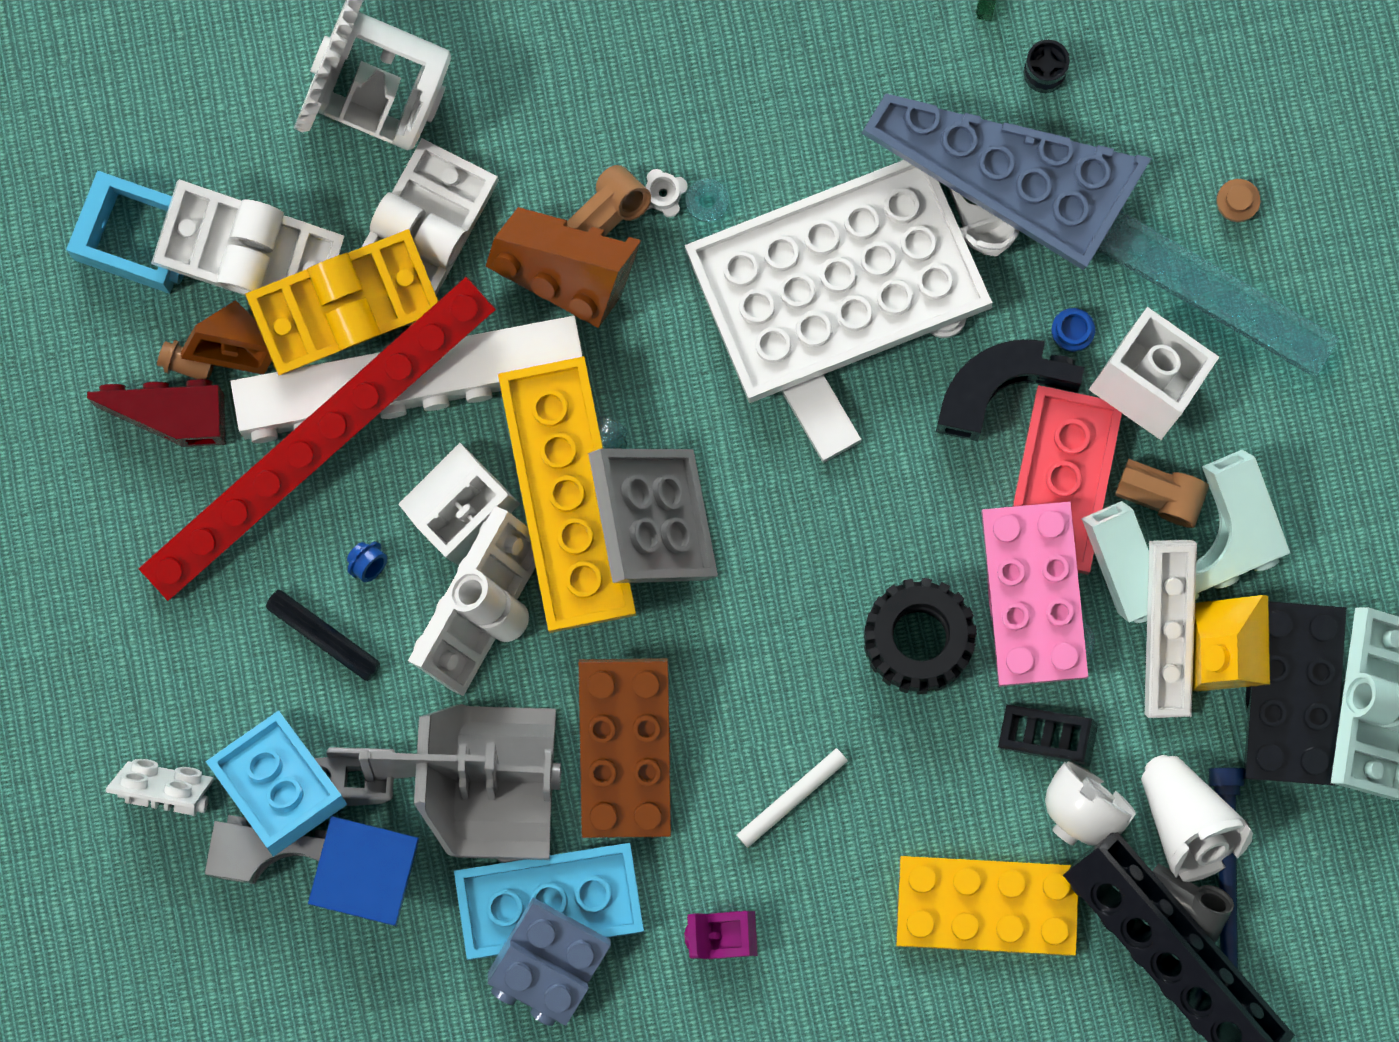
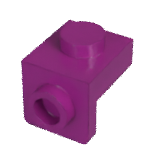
[684,911,758,960]

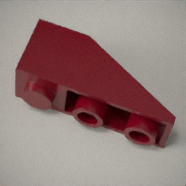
[87,379,226,447]

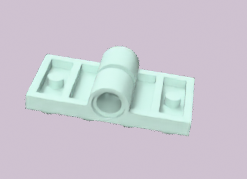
[1331,607,1399,800]

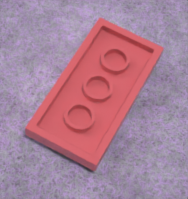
[1012,385,1122,575]

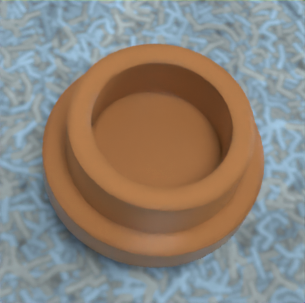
[1216,179,1260,222]

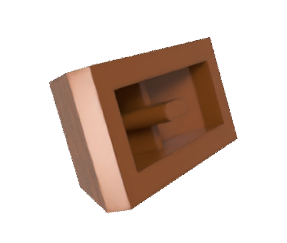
[181,300,272,375]

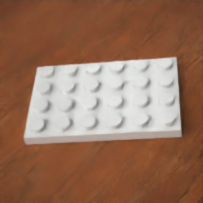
[684,160,992,403]

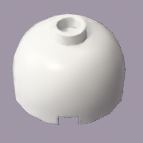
[1045,761,1136,846]

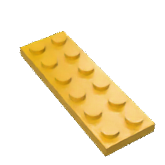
[498,356,636,633]

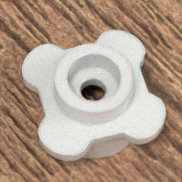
[646,169,688,218]

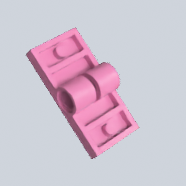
[981,502,1088,687]

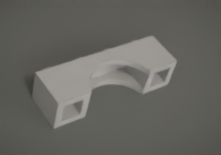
[205,815,327,884]

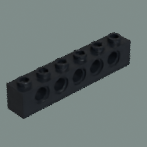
[1063,832,1295,1042]

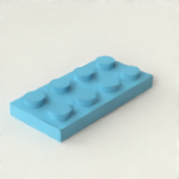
[454,843,644,960]

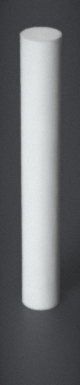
[736,748,848,848]

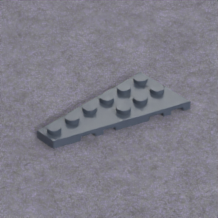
[861,94,1152,270]

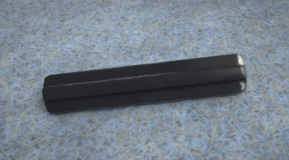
[266,590,380,681]

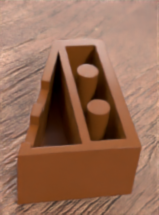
[485,207,641,328]

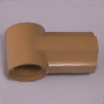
[567,165,651,236]
[1115,459,1209,528]

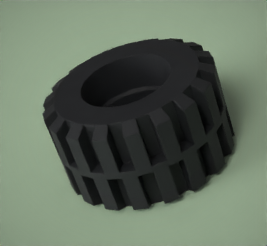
[864,578,977,695]

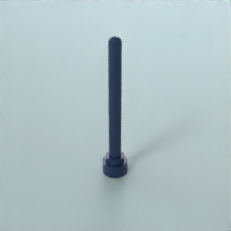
[1209,768,1245,969]

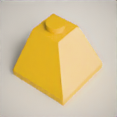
[1192,595,1270,692]

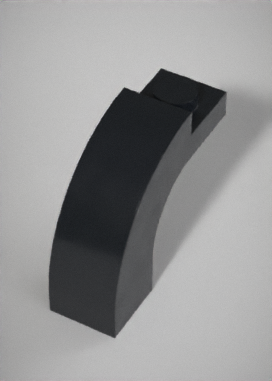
[936,339,1085,441]

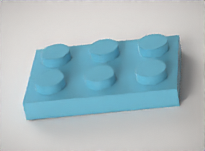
[205,710,347,857]

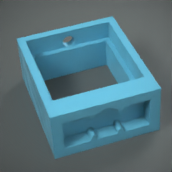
[66,170,184,294]

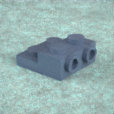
[488,898,611,1026]

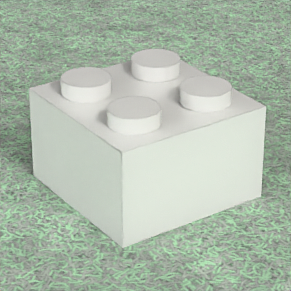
[1089,307,1219,440]

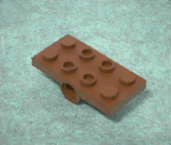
[578,658,671,838]

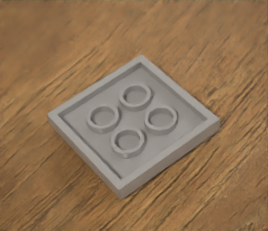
[588,449,718,583]

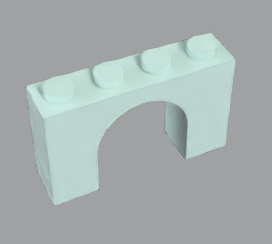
[1081,450,1290,623]

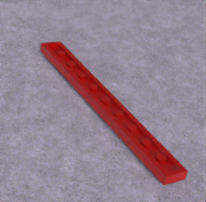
[138,276,496,601]

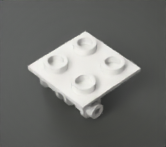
[106,759,214,816]

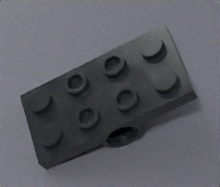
[1244,601,1347,786]

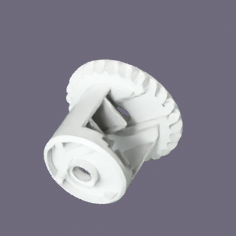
[294,0,451,151]

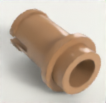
[157,340,214,380]

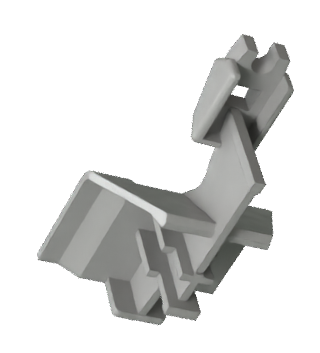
[314,704,561,860]

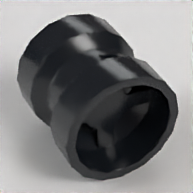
[1023,39,1070,93]

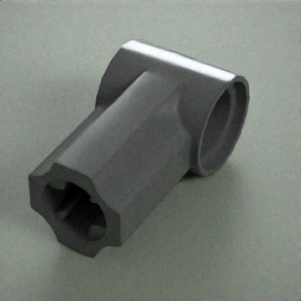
[1152,863,1234,943]

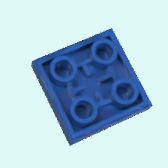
[308,816,419,927]

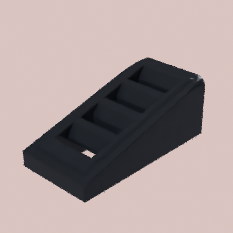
[998,704,1098,767]

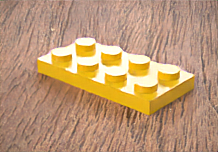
[896,856,1078,956]

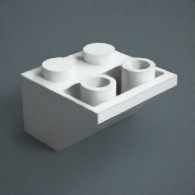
[399,443,520,566]

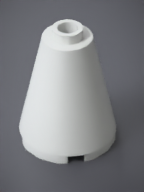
[1141,755,1253,882]

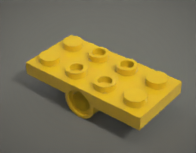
[245,229,438,376]

